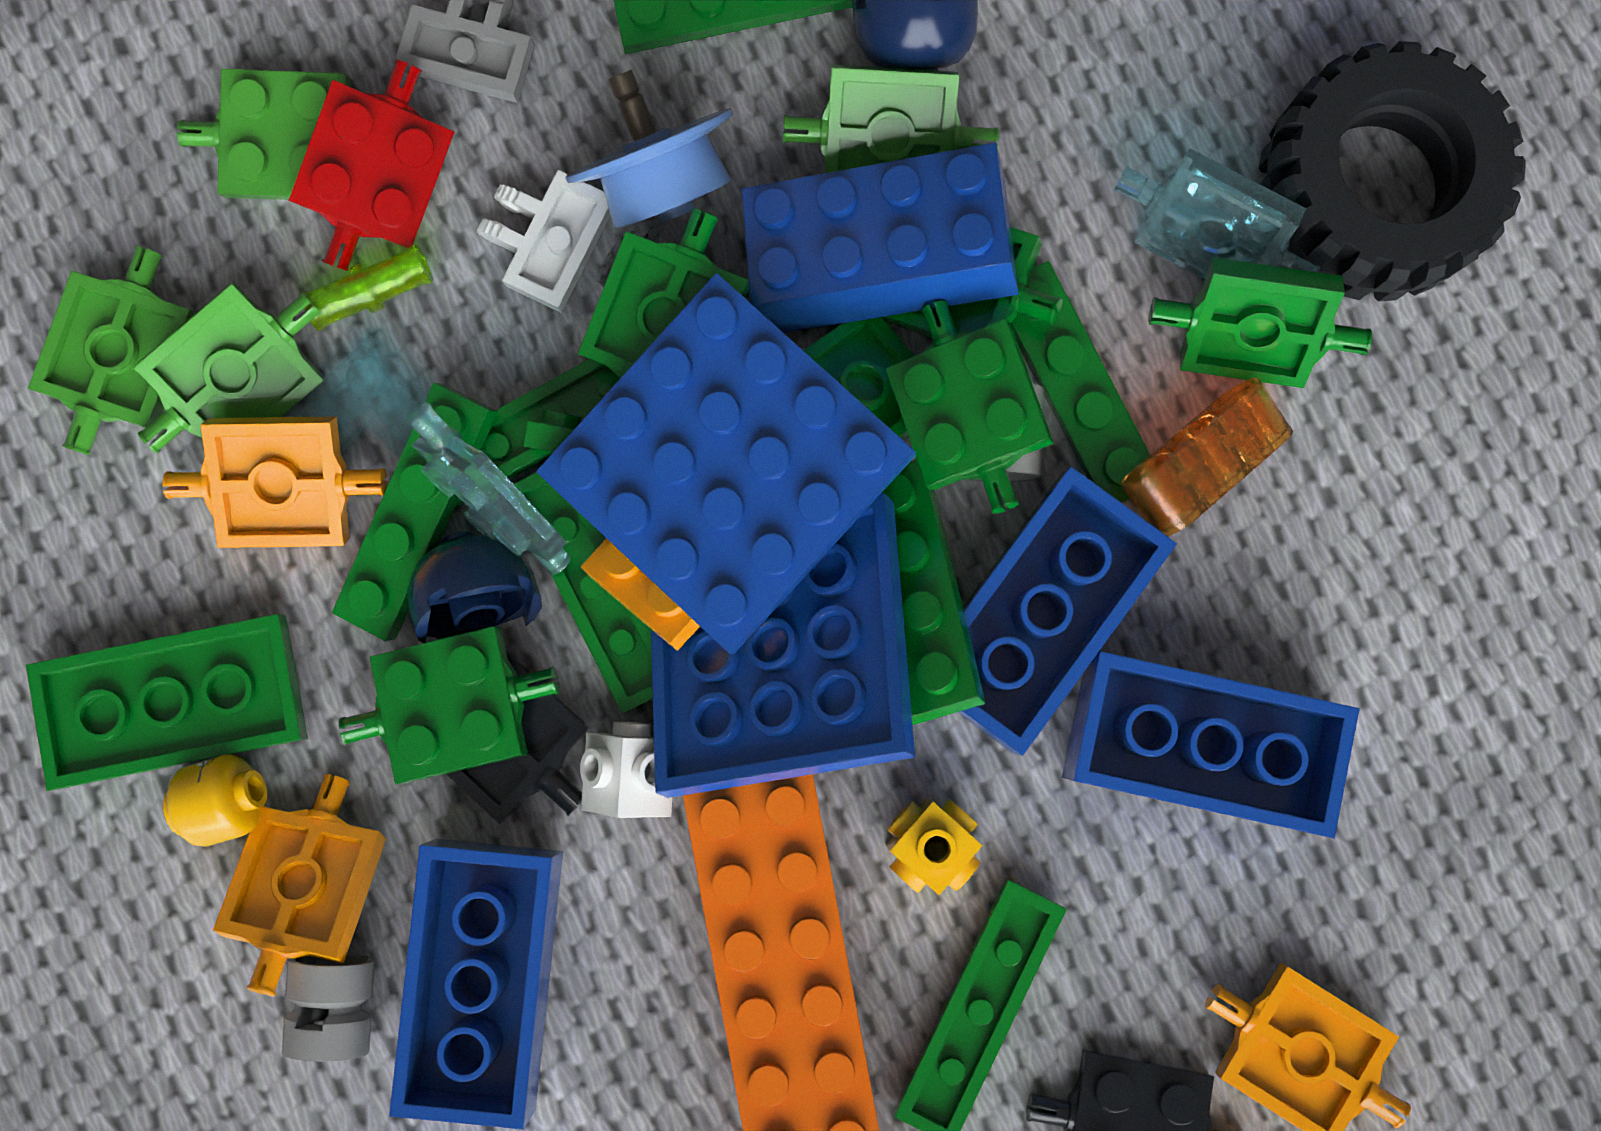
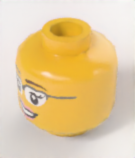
[163,754,268,847]

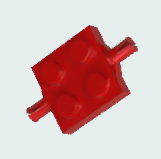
[288,59,455,272]

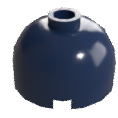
[852,0,978,71]
[407,531,542,643]

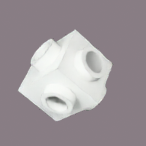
[580,721,673,818]

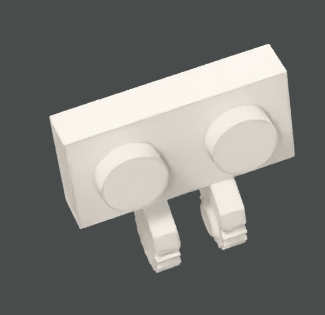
[477,170,611,313]

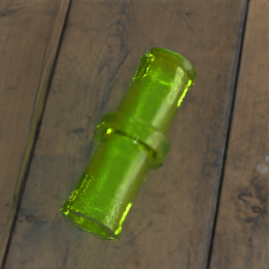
[304,244,433,331]

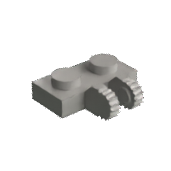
[394,0,535,103]

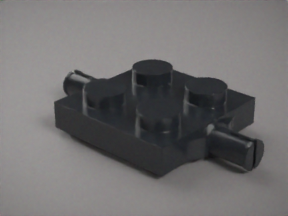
[446,650,590,824]
[1026,1049,1221,1131]

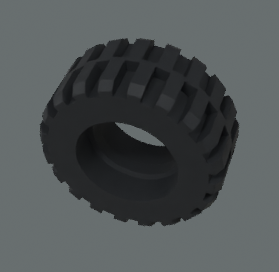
[1257,41,1526,302]

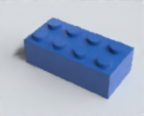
[742,142,1019,333]
[957,466,1177,756]
[1061,651,1360,839]
[389,839,563,1130]

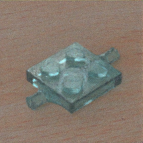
[1113,148,1320,279]
[406,402,570,575]

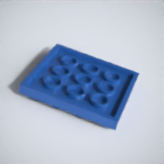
[536,273,916,654]
[651,493,915,798]

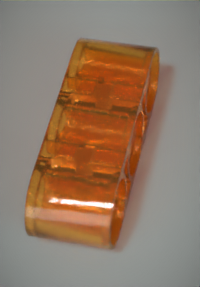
[1121,377,1293,537]

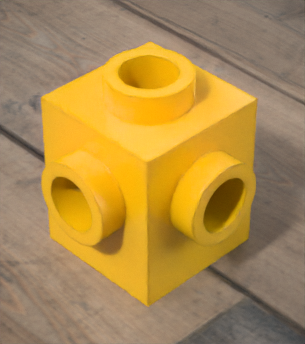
[886,797,983,895]

